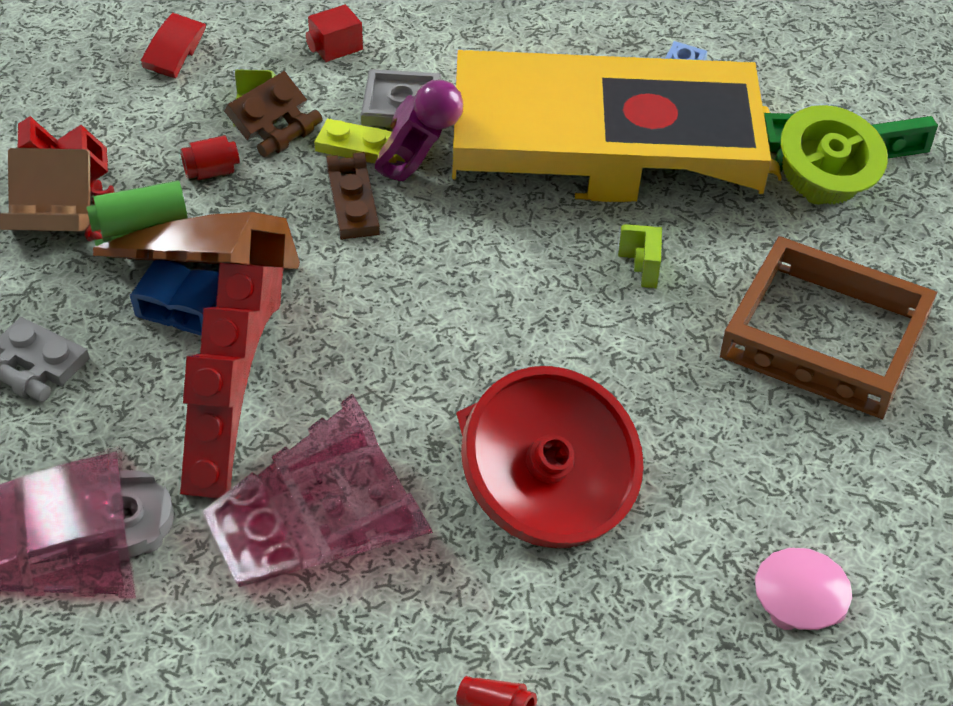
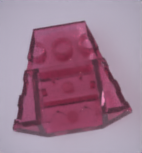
[203,393,433,587]
[0,445,136,598]

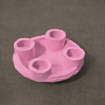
[755,548,852,630]

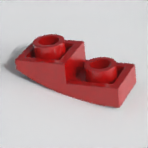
[140,13,206,79]

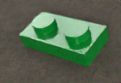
[872,116,938,159]

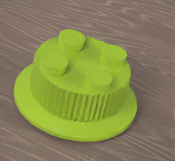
[781,105,888,205]

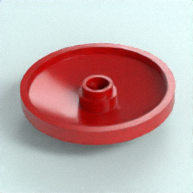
[461,366,644,548]

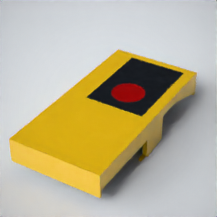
[452,50,781,202]

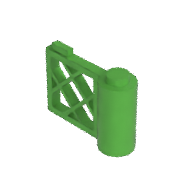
[87,180,188,258]

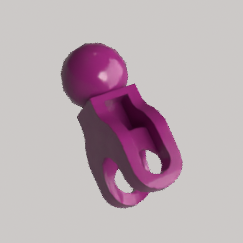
[375,79,464,182]

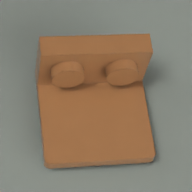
[0,148,91,231]

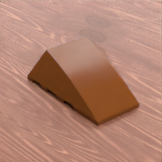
[93,212,300,269]

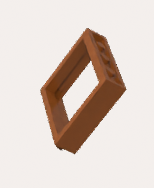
[720,236,938,420]

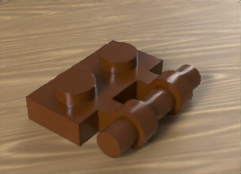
[224,71,323,157]

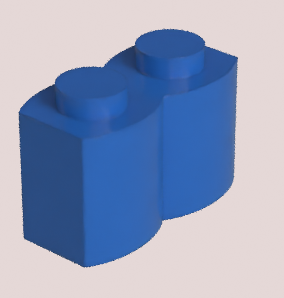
[130,260,219,336]

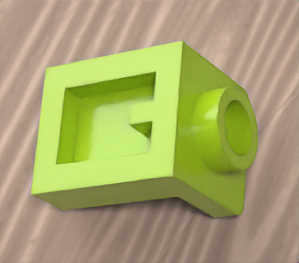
[618,224,662,289]

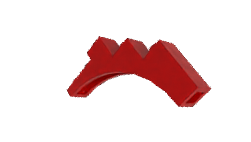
[180,263,283,499]

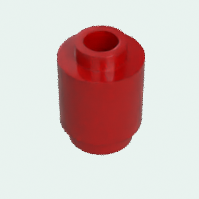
[180,135,240,181]

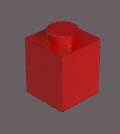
[305,4,363,62]

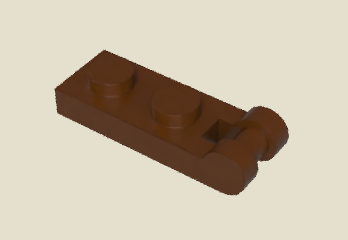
[326,152,380,240]

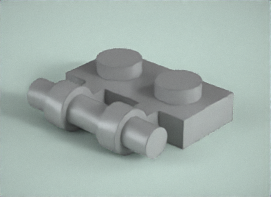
[0,317,90,402]

